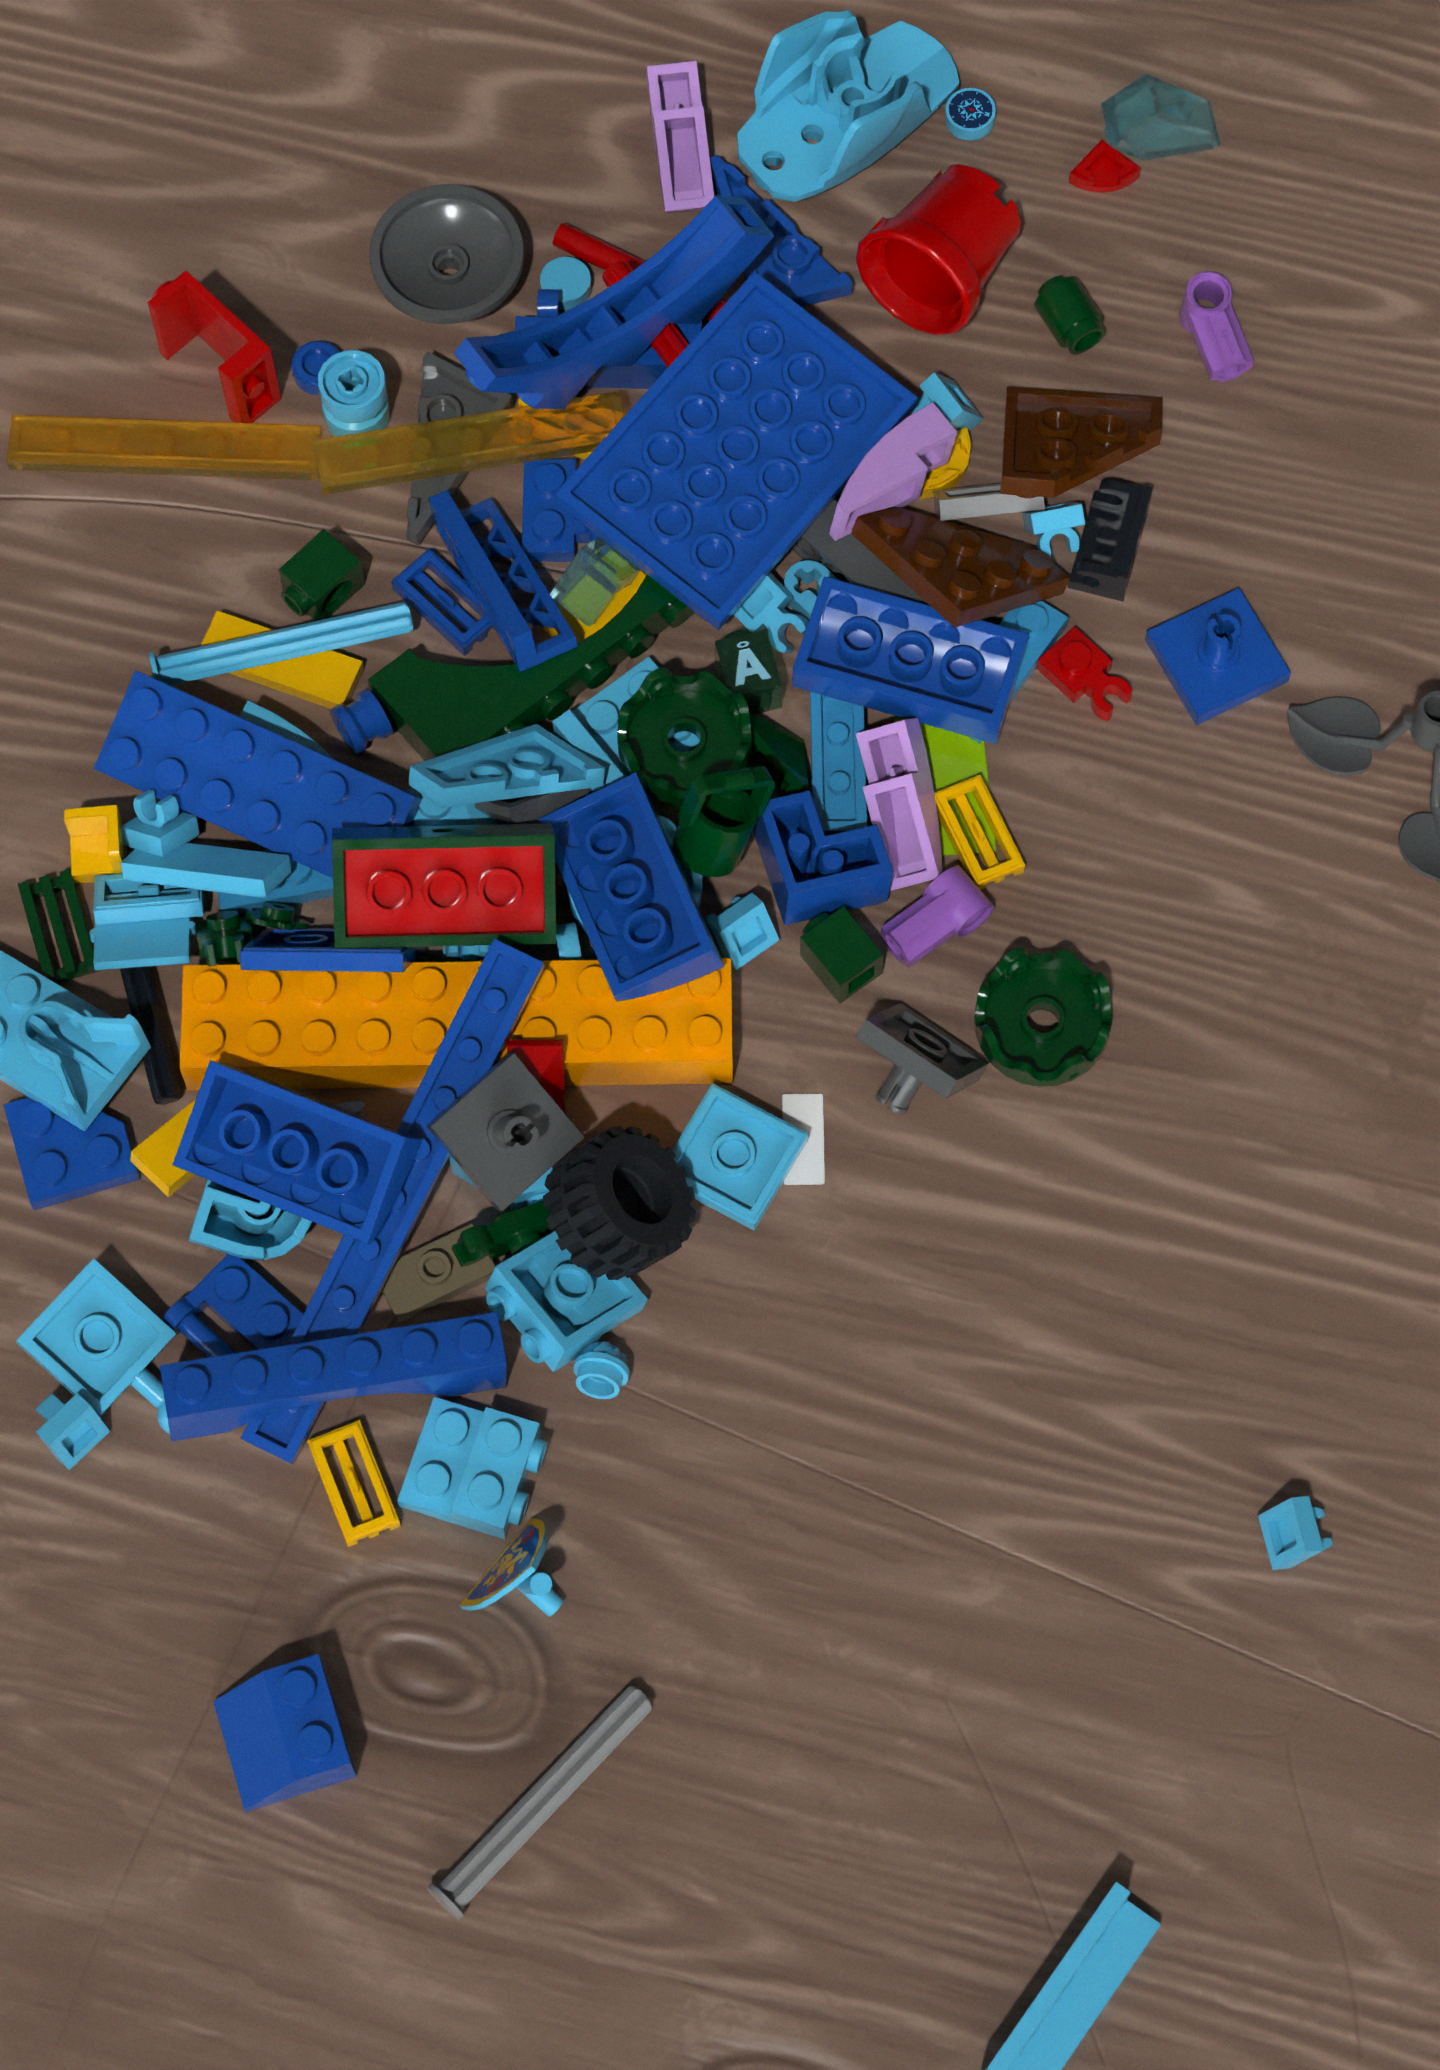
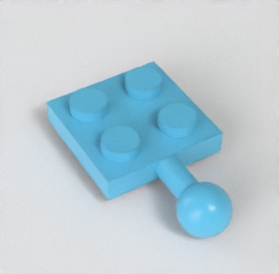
[16,1258,177,1434]

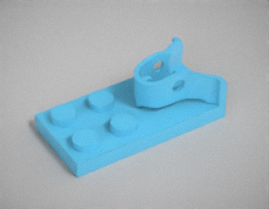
[0,950,151,1132]

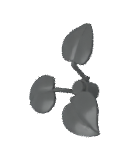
[1287,691,1440,882]

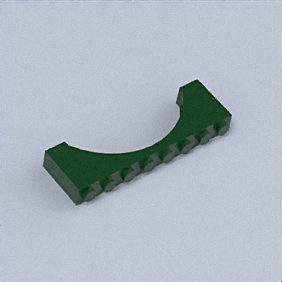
[368,575,693,761]

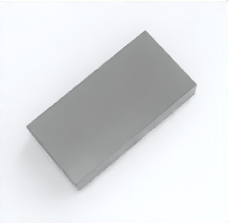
[933,483,1045,521]

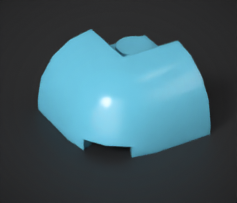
[188,1179,312,1260]

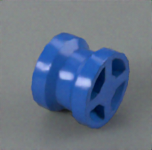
[329,688,393,755]

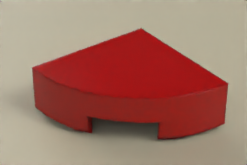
[1069,139,1141,193]

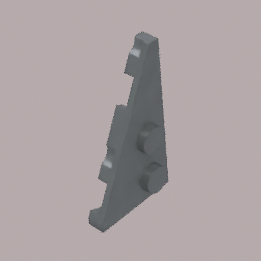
[406,351,513,545]

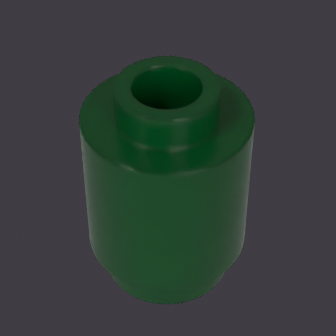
[1034,275,1106,355]

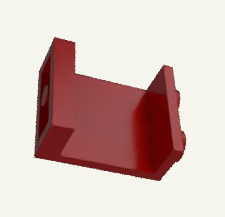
[147,270,281,431]

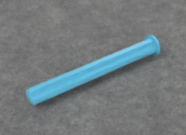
[148,602,413,685]

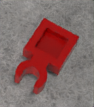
[1036,627,1132,721]

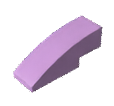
[646,61,714,214]
[829,402,957,541]
[856,718,942,891]

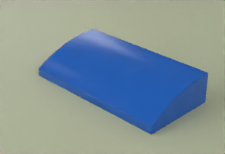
[792,576,1029,744]
[538,772,725,1001]
[172,1060,421,1244]

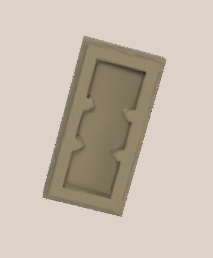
[381,1223,495,1324]

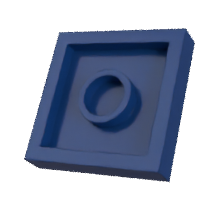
[1145,588,1291,725]

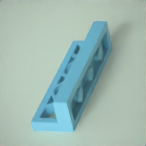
[986,1882,1161,2070]

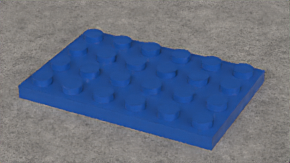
[554,271,918,631]

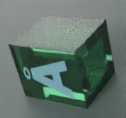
[715,629,782,714]

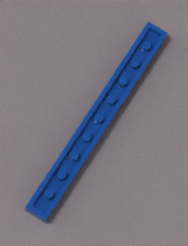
[240,939,545,1465]

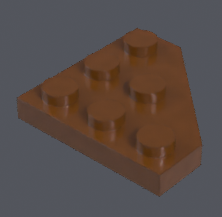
[1001,387,1162,498]
[851,506,1070,628]

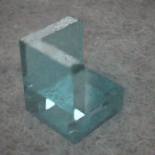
[550,537,641,626]

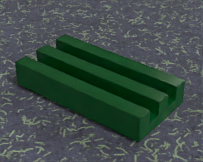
[18,869,99,984]

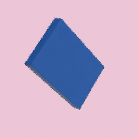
[240,928,425,972]

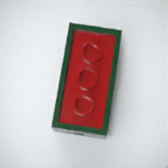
[332,823,556,949]

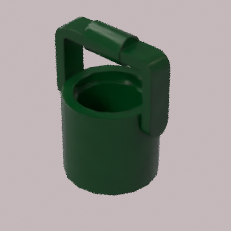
[672,766,775,877]

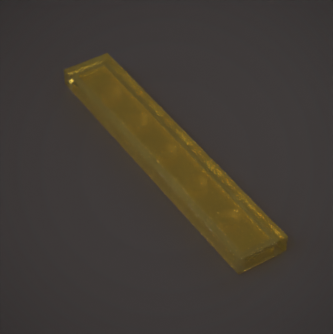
[313,391,626,495]
[6,415,322,480]

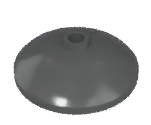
[369,184,524,324]

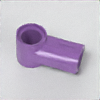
[1179,271,1254,383]
[880,865,994,968]

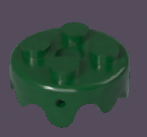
[617,668,752,805]
[974,947,1112,1087]

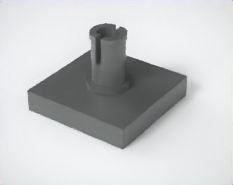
[855,1003,989,1114]
[426,1053,585,1211]

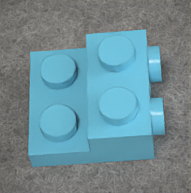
[485,1231,648,1372]
[397,1397,548,1540]

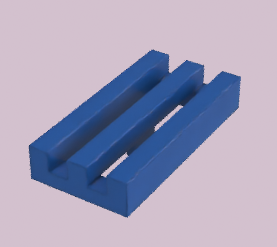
[391,548,494,656]

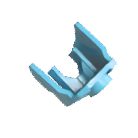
[737,10,959,202]

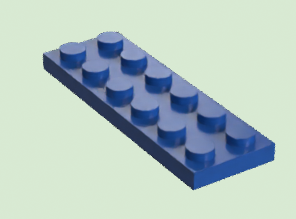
[93,670,422,878]

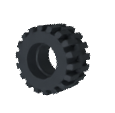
[543,1126,696,1280]

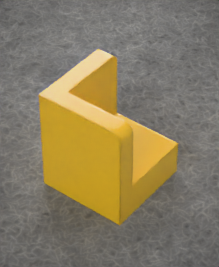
[64,805,127,884]

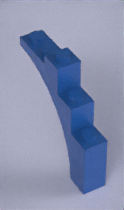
[454,195,774,409]

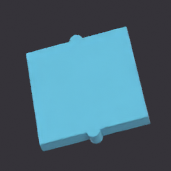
[89,917,196,970]

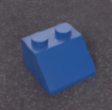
[213,1654,357,1812]

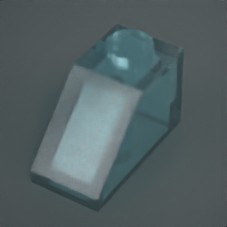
[1101,73,1221,161]

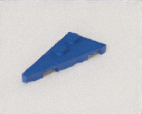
[710,155,852,307]

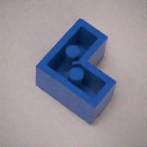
[754,791,893,926]

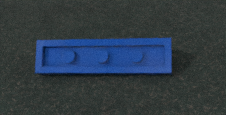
[428,490,578,672]

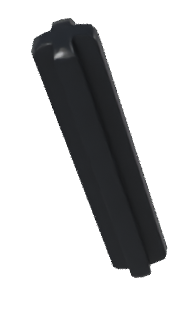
[120,966,182,1105]

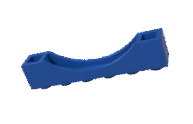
[160,1312,507,1442]

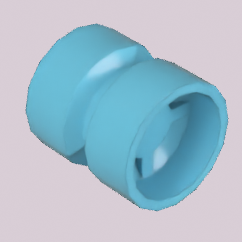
[318,350,390,444]

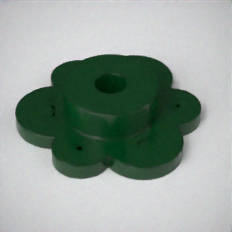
[245,902,309,930]

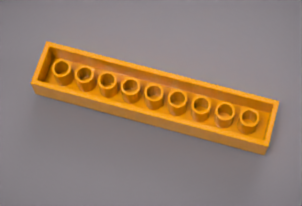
[179,958,733,1091]

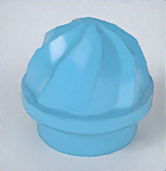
[573,1342,630,1399]

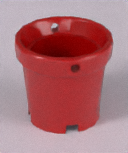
[856,164,1021,336]

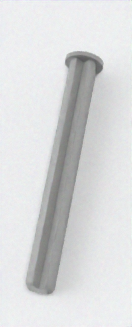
[427,1686,652,1921]

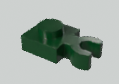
[197,910,255,967]
[451,1200,550,1267]

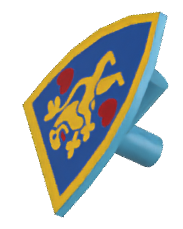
[459,1518,564,1617]

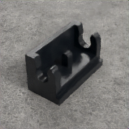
[1067,480,1153,602]

